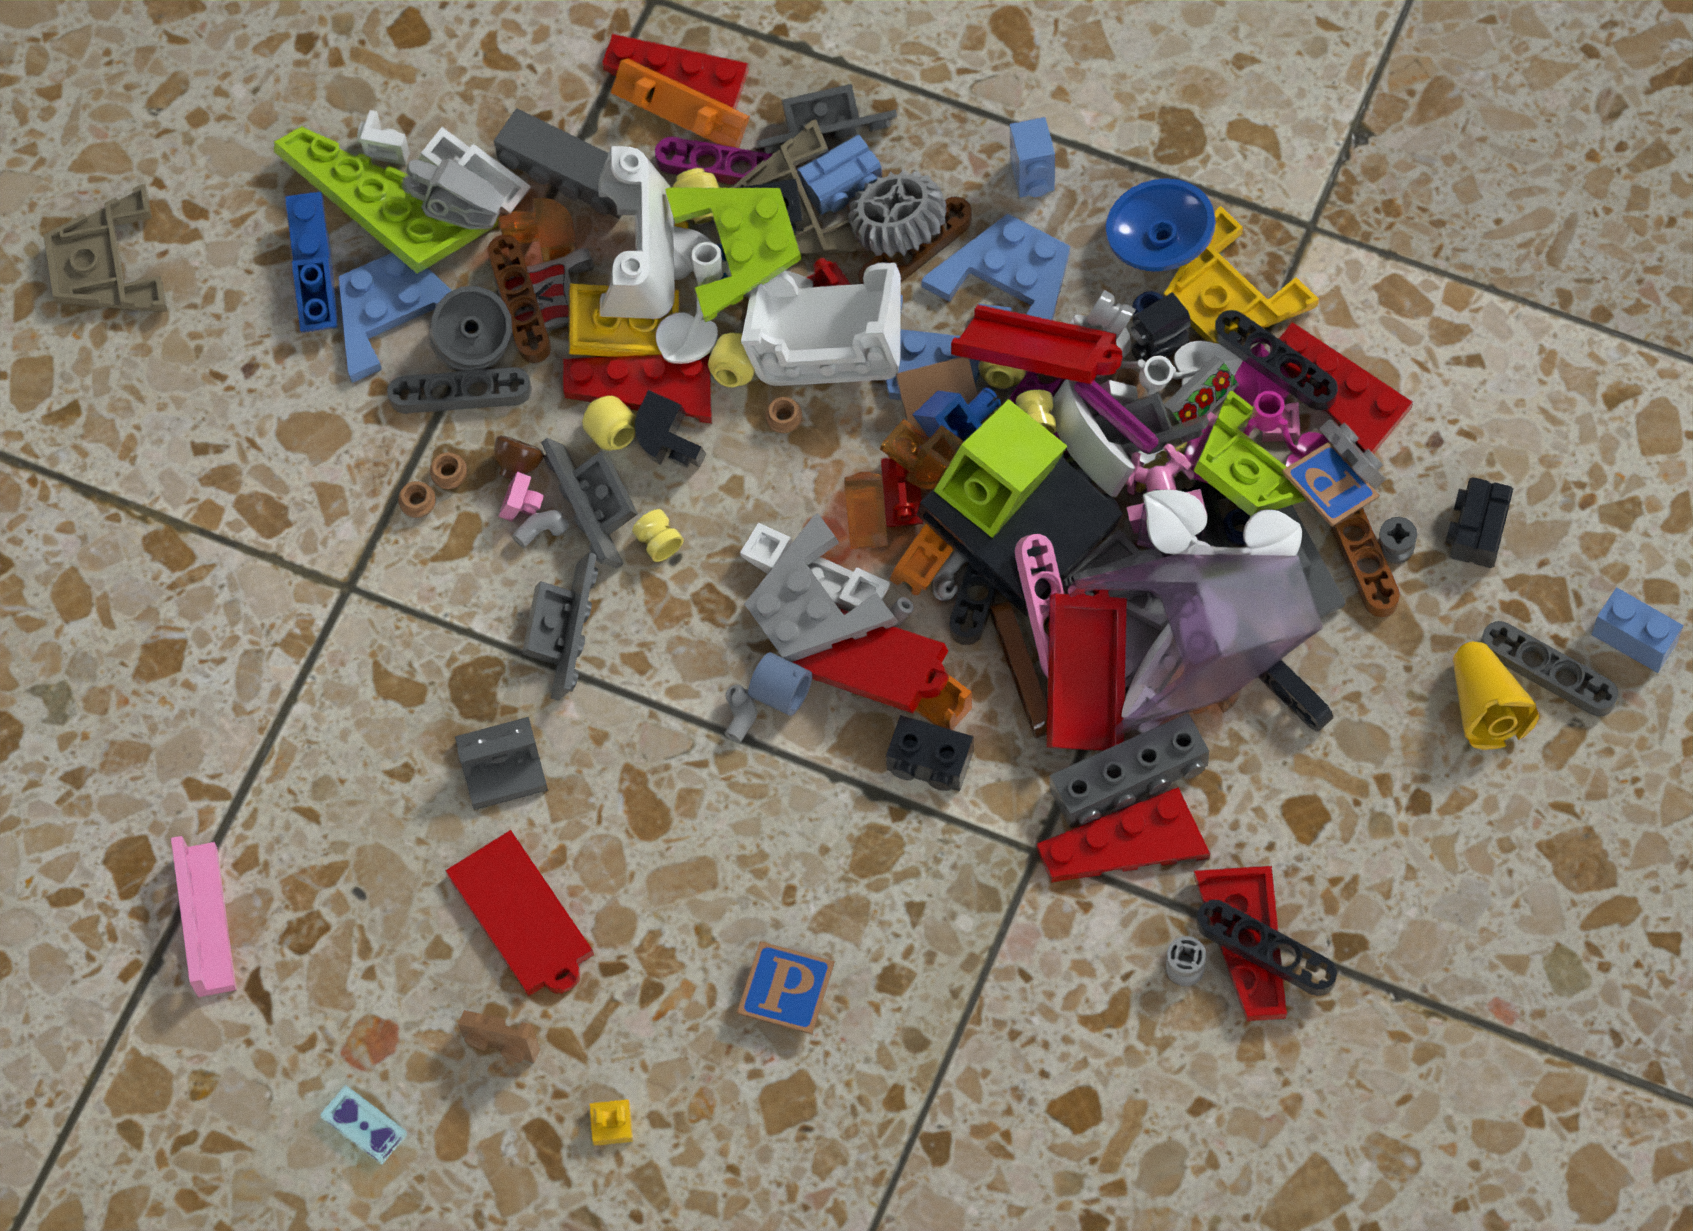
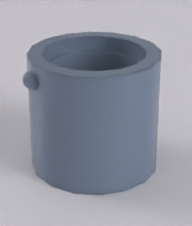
[748,652,812,716]

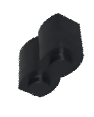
[1130,292,1191,362]

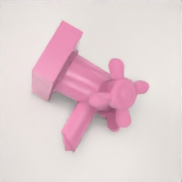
[1125,444,1207,534]

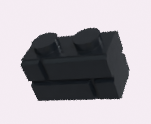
[1445,477,1514,568]

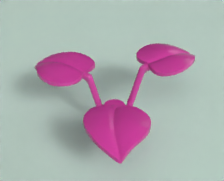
[1184,343,1329,483]

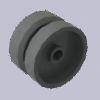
[429,286,512,372]

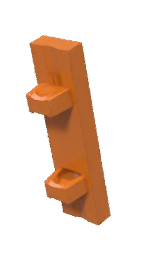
[611,59,750,148]

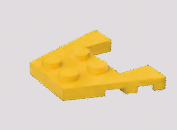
[1164,206,1319,344]

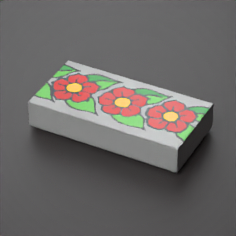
[1164,356,1239,425]

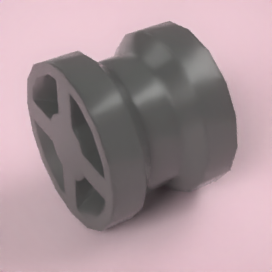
[1378,517,1418,563]

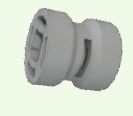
[1085,290,1136,340]
[1166,936,1206,986]

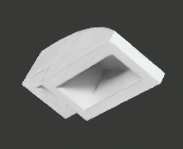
[418,127,531,215]

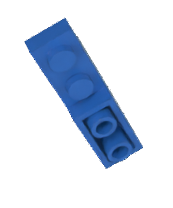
[285,191,337,333]

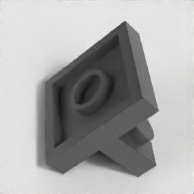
[455,717,548,810]

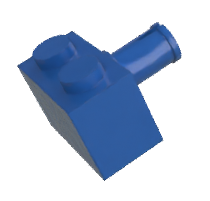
[912,387,1001,466]

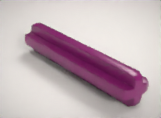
[1074,380,1159,453]

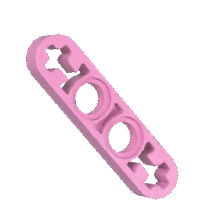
[1015,534,1064,678]

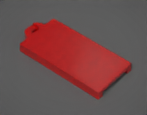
[951,305,1122,384]
[1047,577,1127,751]
[792,608,949,714]
[445,830,594,997]

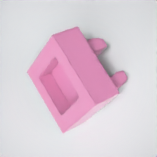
[498,472,544,522]

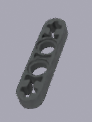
[387,368,532,414]
[1481,621,1618,716]

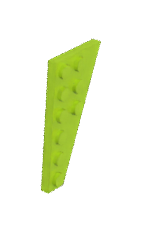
[274,126,499,274]

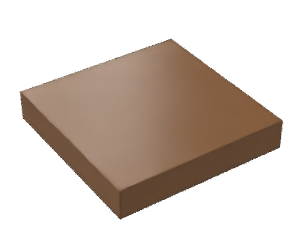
[896,357,984,446]

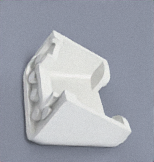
[599,146,675,319]
[741,263,901,386]

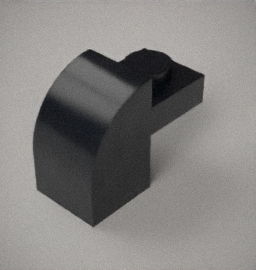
[635,390,706,468]

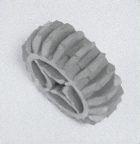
[848,169,947,258]

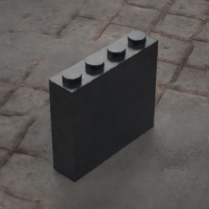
[916,454,1123,616]

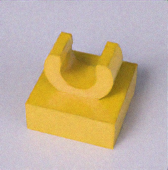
[589,1099,633,1146]

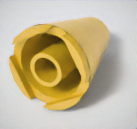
[1453,641,1539,750]

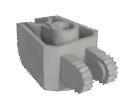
[401,159,504,229]

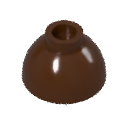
[494,435,545,479]

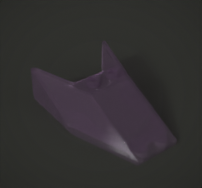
[1068,554,1323,735]

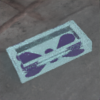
[320,1085,407,1165]

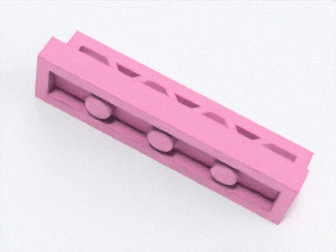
[171,836,236,997]

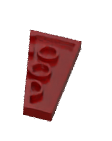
[602,33,749,110]
[1270,322,1413,454]
[563,353,712,424]
[1036,787,1210,883]
[1193,866,1287,1021]

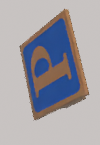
[1282,441,1380,527]
[737,941,835,1034]

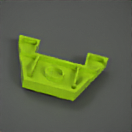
[665,187,801,322]
[1194,390,1307,516]

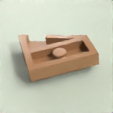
[458,1010,541,1063]

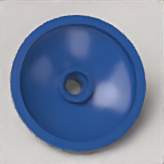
[1106,179,1216,272]

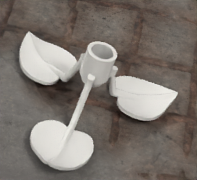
[656,226,813,364]
[1070,314,1243,464]
[1143,489,1302,664]

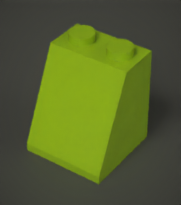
[934,399,1067,538]

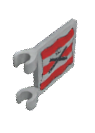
[496,248,594,340]

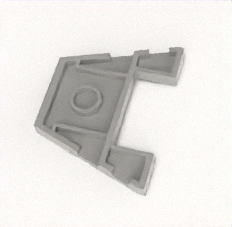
[744,513,898,662]

